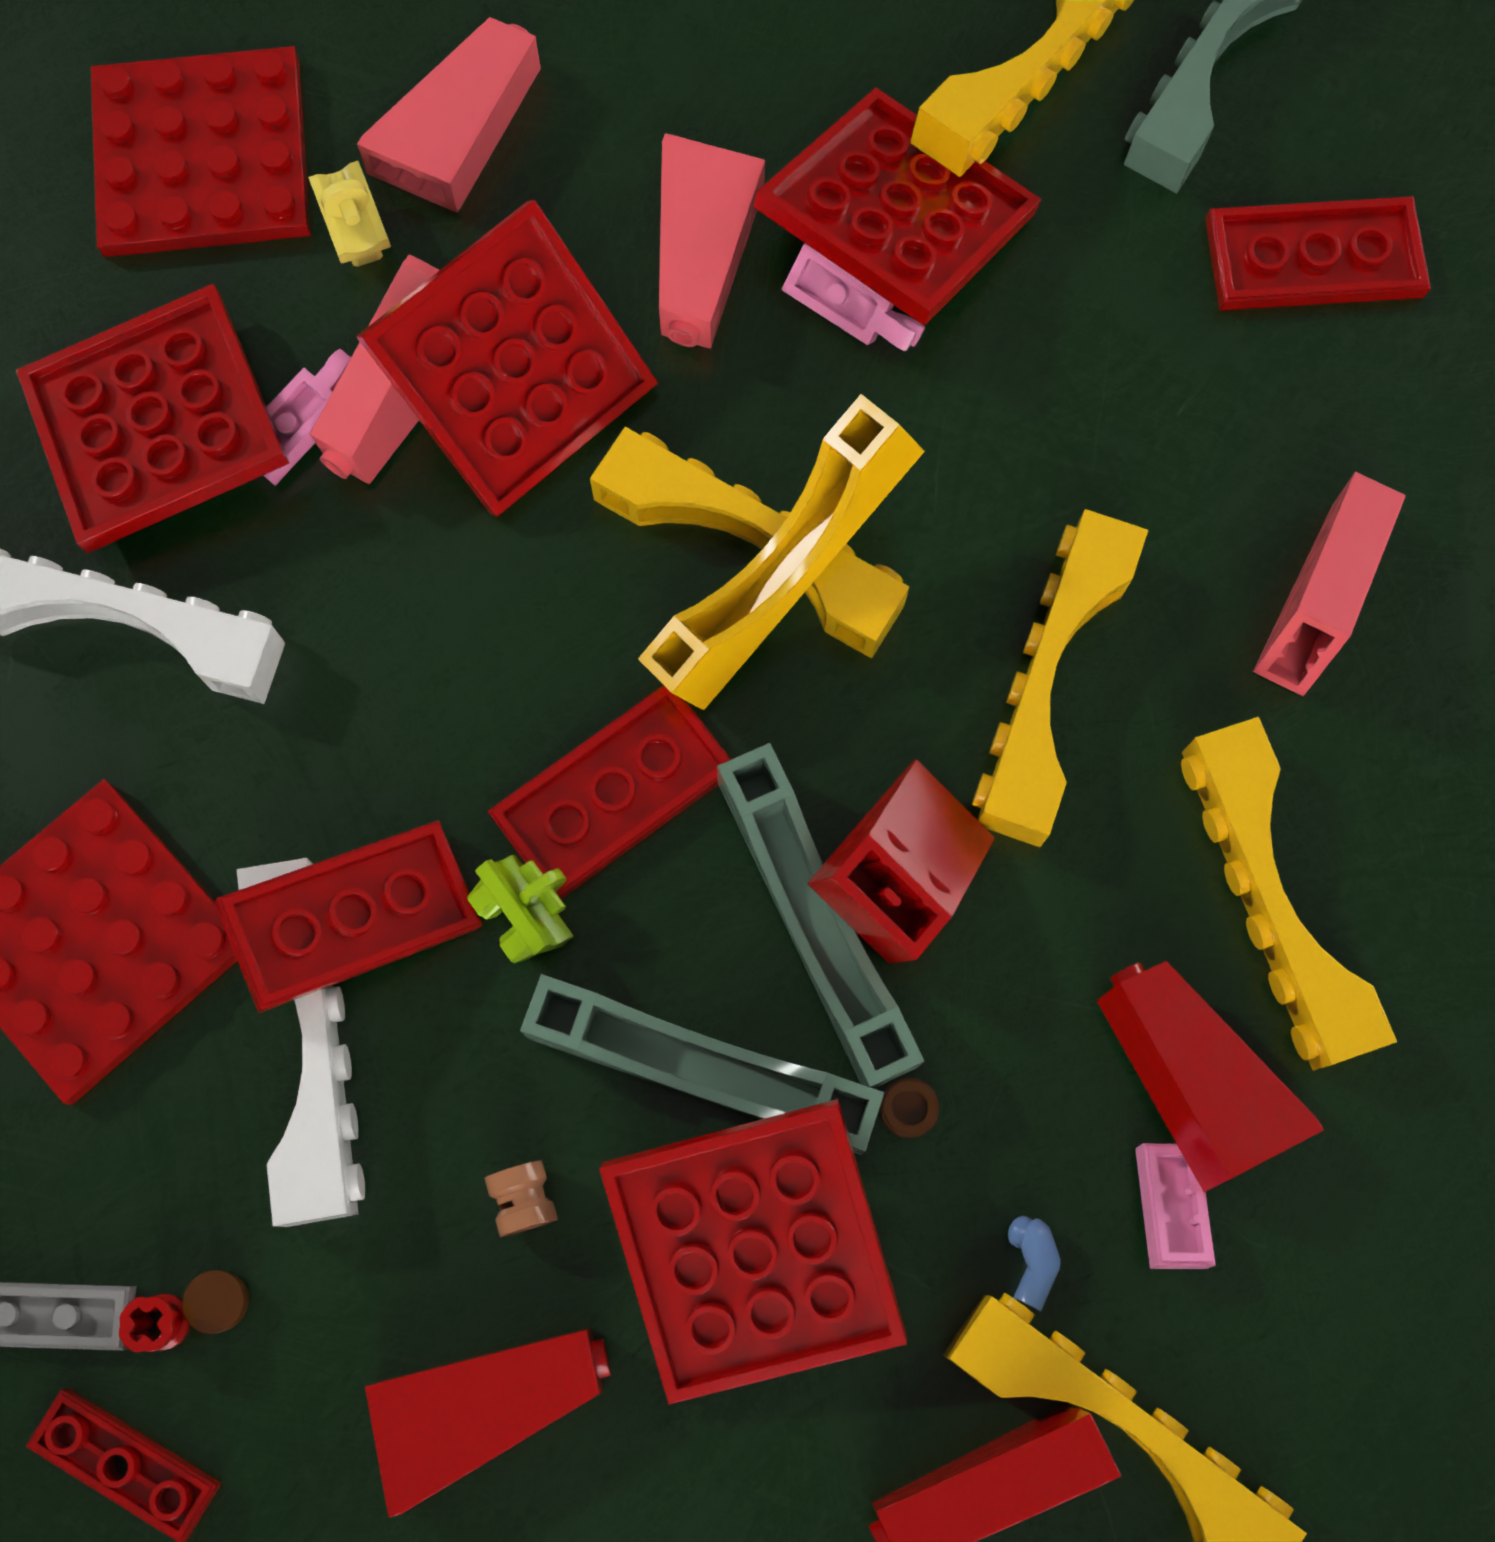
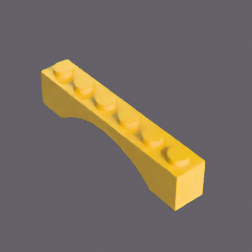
[910,0,1134,177]
[638,394,925,710]
[590,427,909,659]
[972,509,1148,847]
[1181,717,1397,1071]
[943,1293,1307,1542]

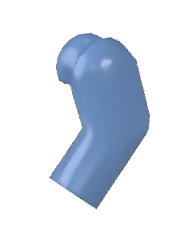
[1008,1216,1061,1312]

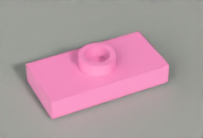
[1135,1143,1216,1269]

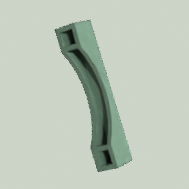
[1124,0,1302,194]
[717,743,924,1089]
[520,974,884,1155]

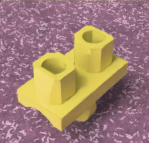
[309,161,391,267]

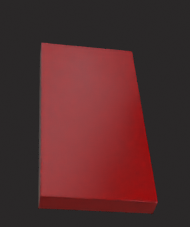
[1205,196,1431,311]
[487,685,731,900]
[215,820,483,1013]

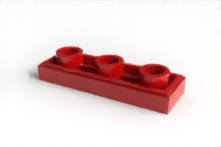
[25,1388,222,1542]

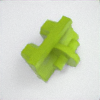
[467,854,574,963]

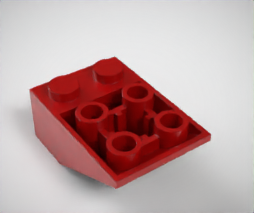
[807,759,995,964]

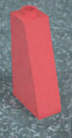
[357,17,541,213]
[659,133,765,349]
[310,254,439,485]
[1253,472,1406,696]

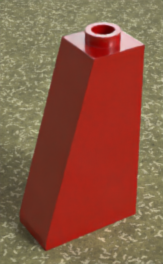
[1097,961,1324,1192]
[365,1328,611,1517]
[868,1402,1121,1542]

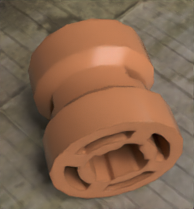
[484,1160,558,1237]

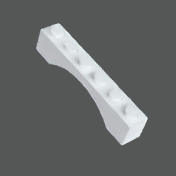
[0,548,285,704]
[237,858,365,1227]

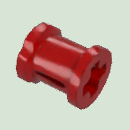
[118,1294,191,1353]

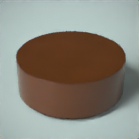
[879,1078,939,1139]
[182,1270,249,1334]

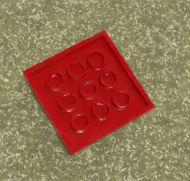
[91,46,311,257]
[753,88,1042,326]
[356,200,658,517]
[16,284,290,553]
[0,779,238,1105]
[599,1099,907,1404]

